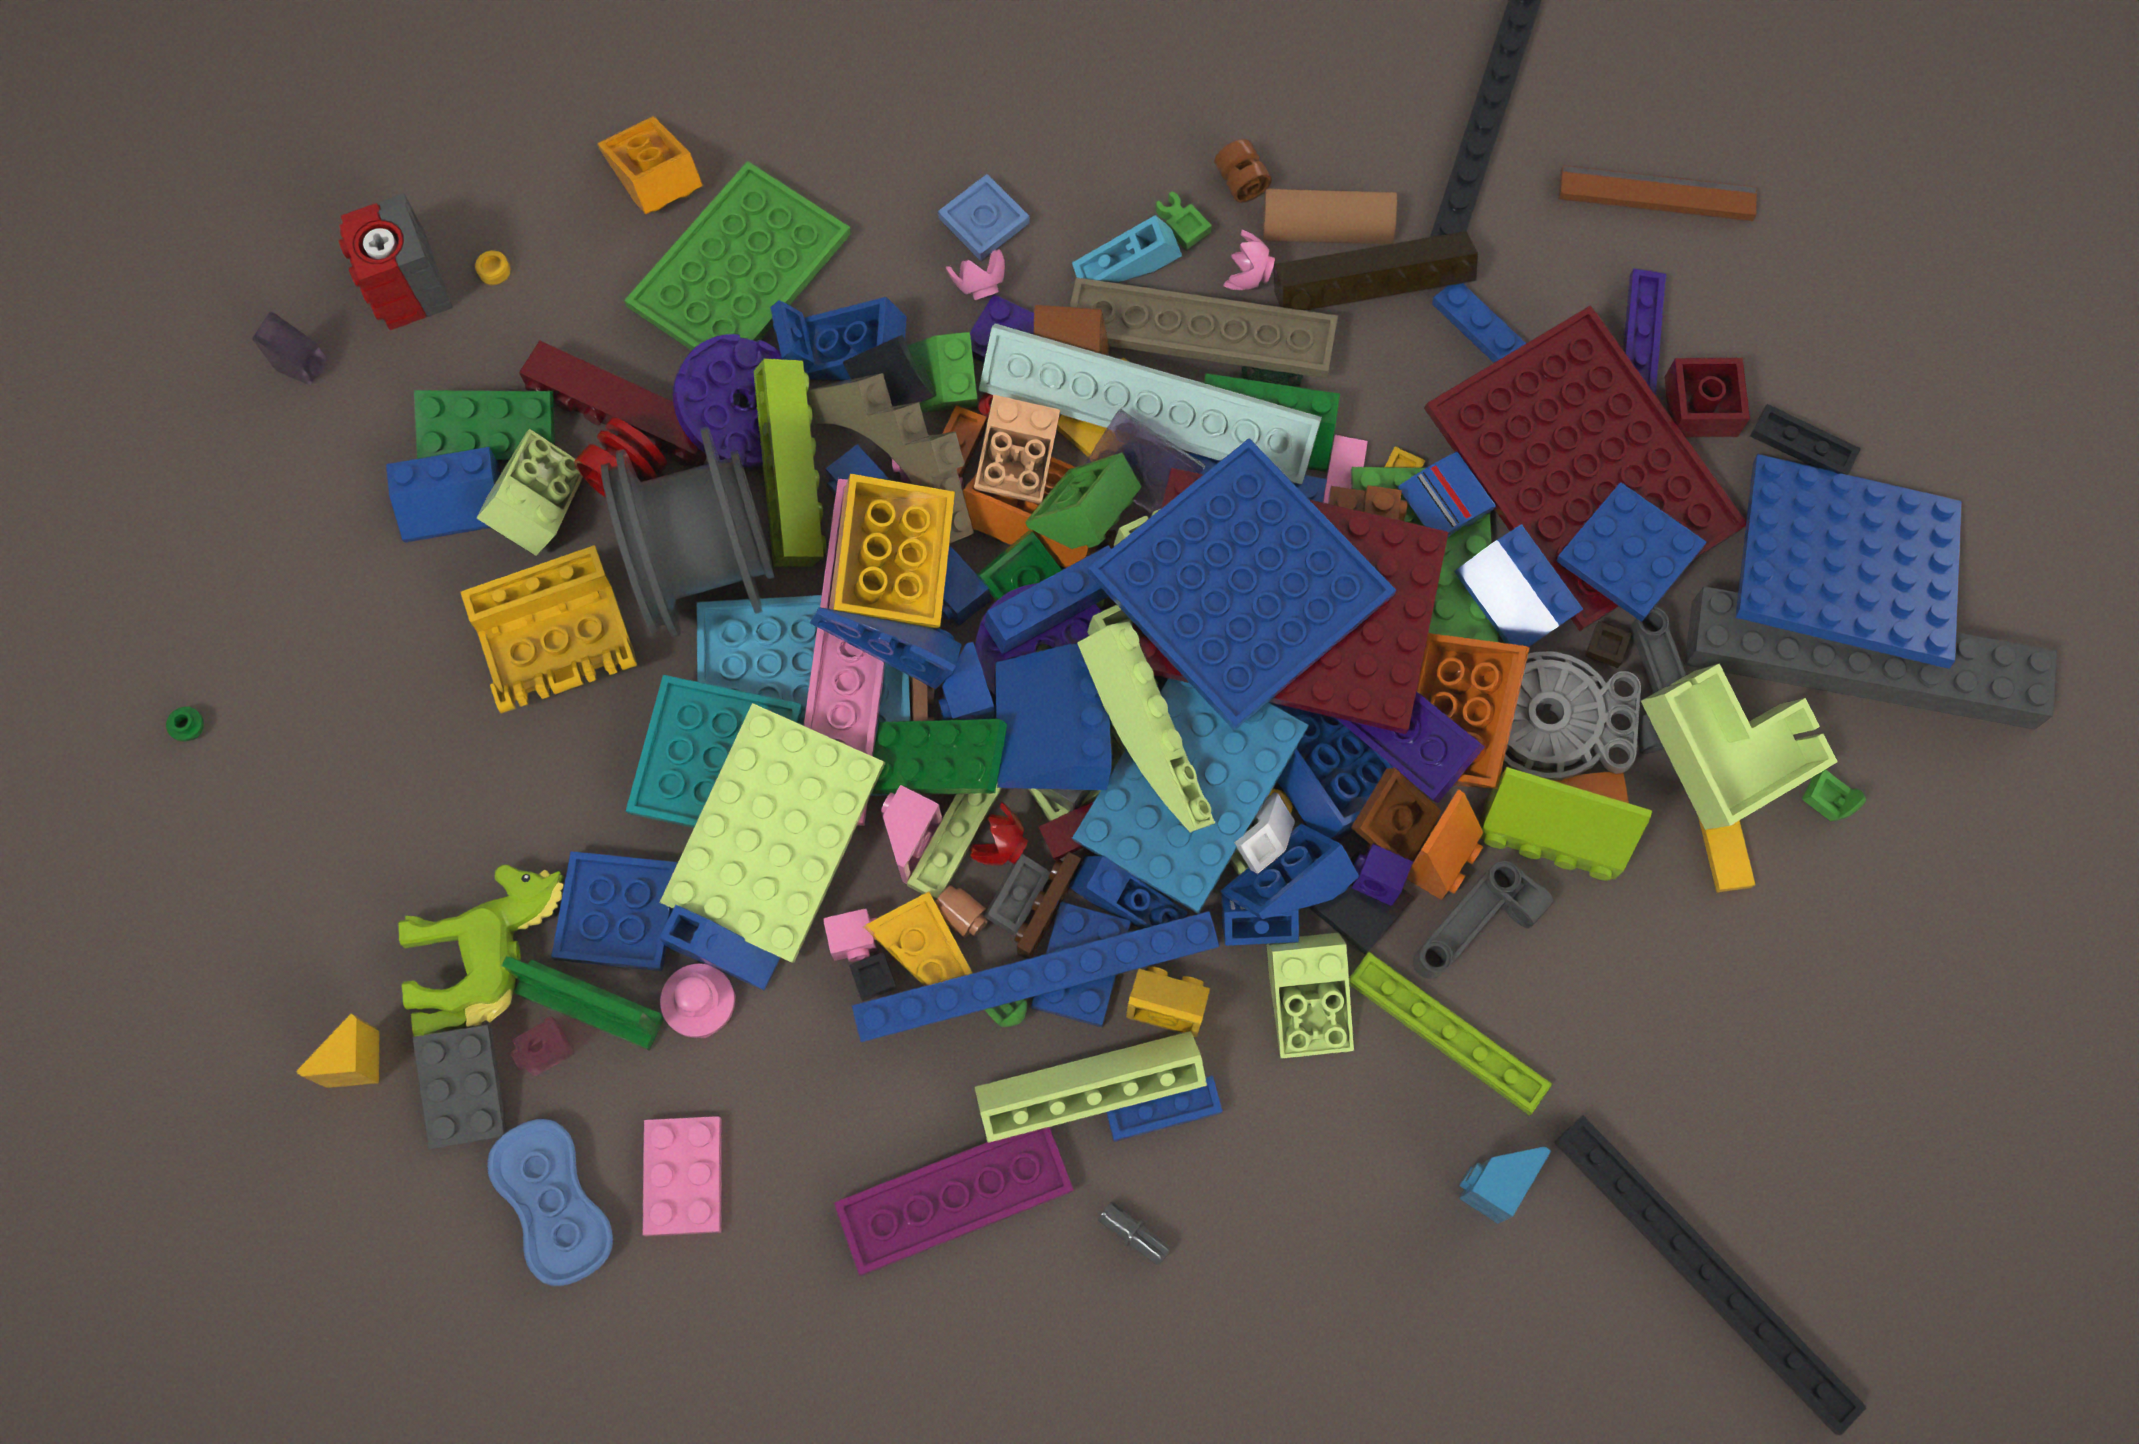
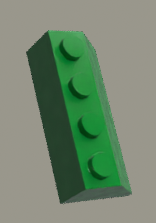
[1204,373,1340,472]

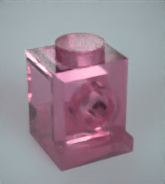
[510,1016,575,1076]

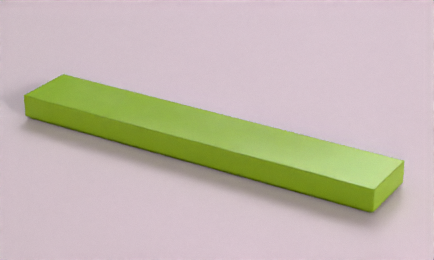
[1349,952,1552,1116]

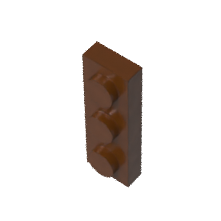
[1014,852,1081,959]

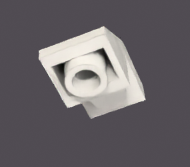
[1234,792,1295,874]

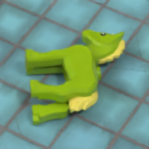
[398,864,564,1037]

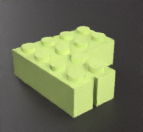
[1641,664,1837,830]

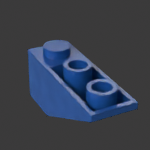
[1068,856,1187,929]
[659,905,780,991]

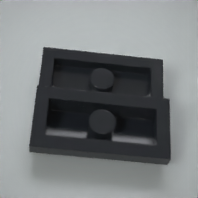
[842,335,936,407]
[1309,851,1414,955]

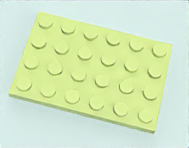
[660,703,885,963]

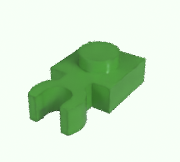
[1155,191,1212,250]

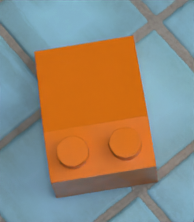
[1407,789,1483,900]

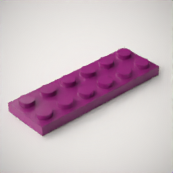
[834,1127,1074,1277]

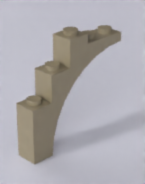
[807,373,974,544]

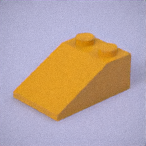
[597,116,703,214]

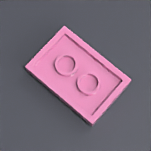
[643,1116,721,1236]

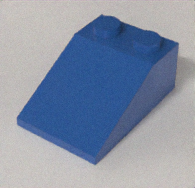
[804,297,907,380]
[1221,823,1360,919]

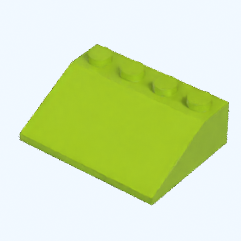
[1479,767,1652,881]

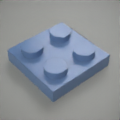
[938,174,1030,261]

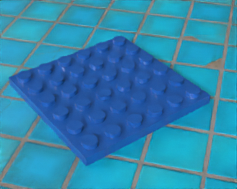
[1088,438,1397,730]
[1735,454,1962,669]

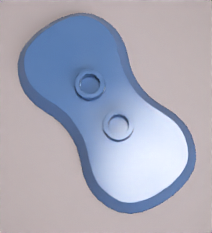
[487,1119,613,1286]

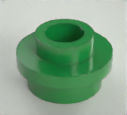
[166,707,204,742]

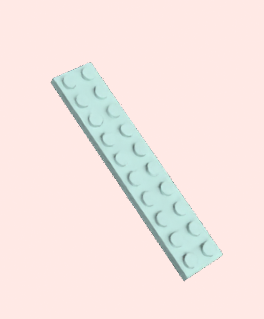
[979,324,1322,484]

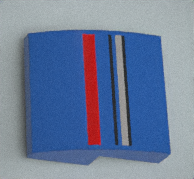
[1398,452,1496,537]

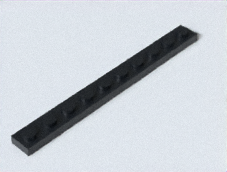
[1430,0,1542,237]
[1554,1115,1867,1435]

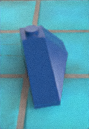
[810,607,962,689]

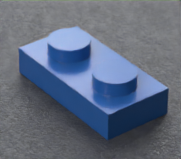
[770,300,815,371]

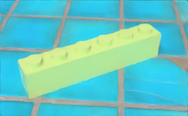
[975,1031,1207,1143]

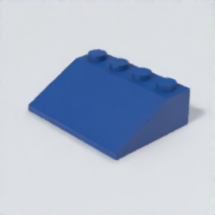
[995,644,1112,790]
[1272,703,1393,841]

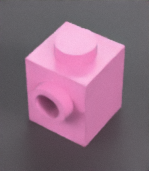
[823,908,877,962]

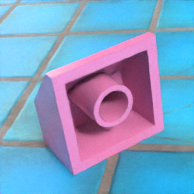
[881,785,942,884]

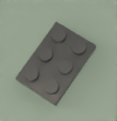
[413,1024,507,1149]

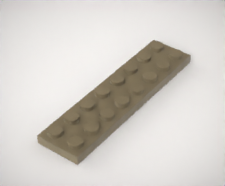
[1069,277,1338,379]

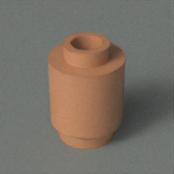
[935,885,988,938]

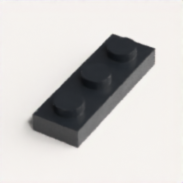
[1750,404,1861,475]

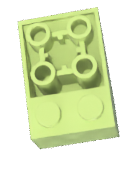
[477,429,583,556]
[1267,933,1354,1058]

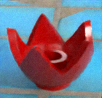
[969,802,1028,866]

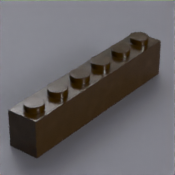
[1274,231,1478,311]

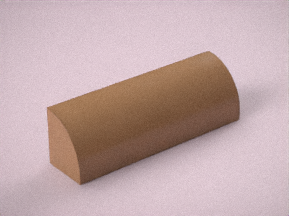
[1263,189,1397,244]

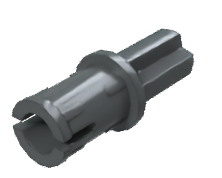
[1098,1201,1170,1265]

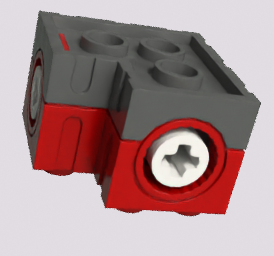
[338,193,453,330]

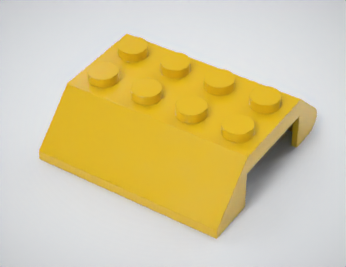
[460,545,637,714]

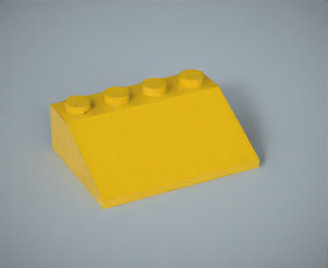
[829,474,955,628]

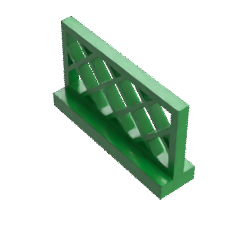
[502,956,664,1050]

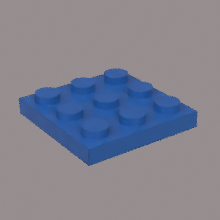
[1556,482,1706,622]
[551,851,678,971]

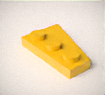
[863,891,973,986]

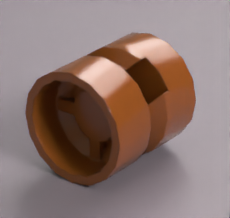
[1214,139,1272,203]

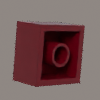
[1664,358,1750,437]

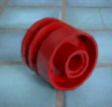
[574,417,668,498]

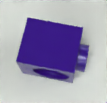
[1352,844,1413,906]

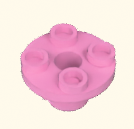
[660,964,736,1038]

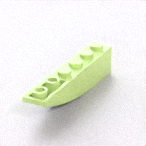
[1077,621,1215,832]

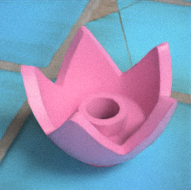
[1223,230,1275,290]
[945,249,1005,300]

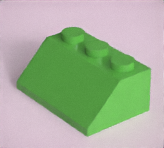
[1025,453,1141,549]

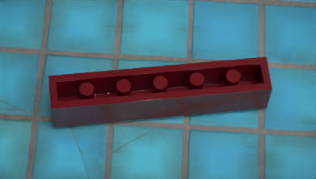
[519,340,707,467]

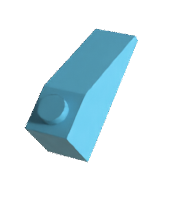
[1072,215,1182,283]

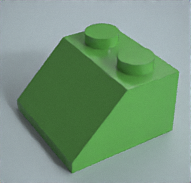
[907,332,978,412]

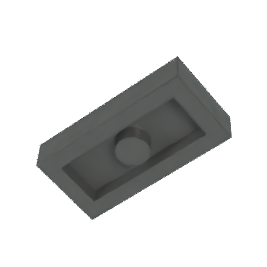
[984,854,1050,936]

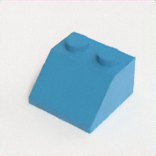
[1459,1147,1551,1224]

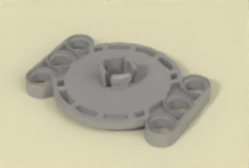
[1503,651,1641,780]

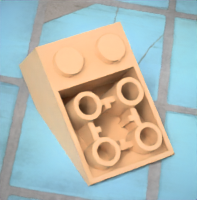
[974,395,1060,504]

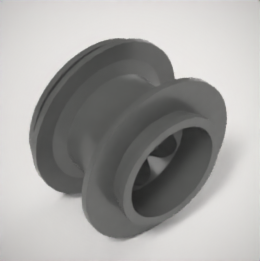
[601,426,775,637]

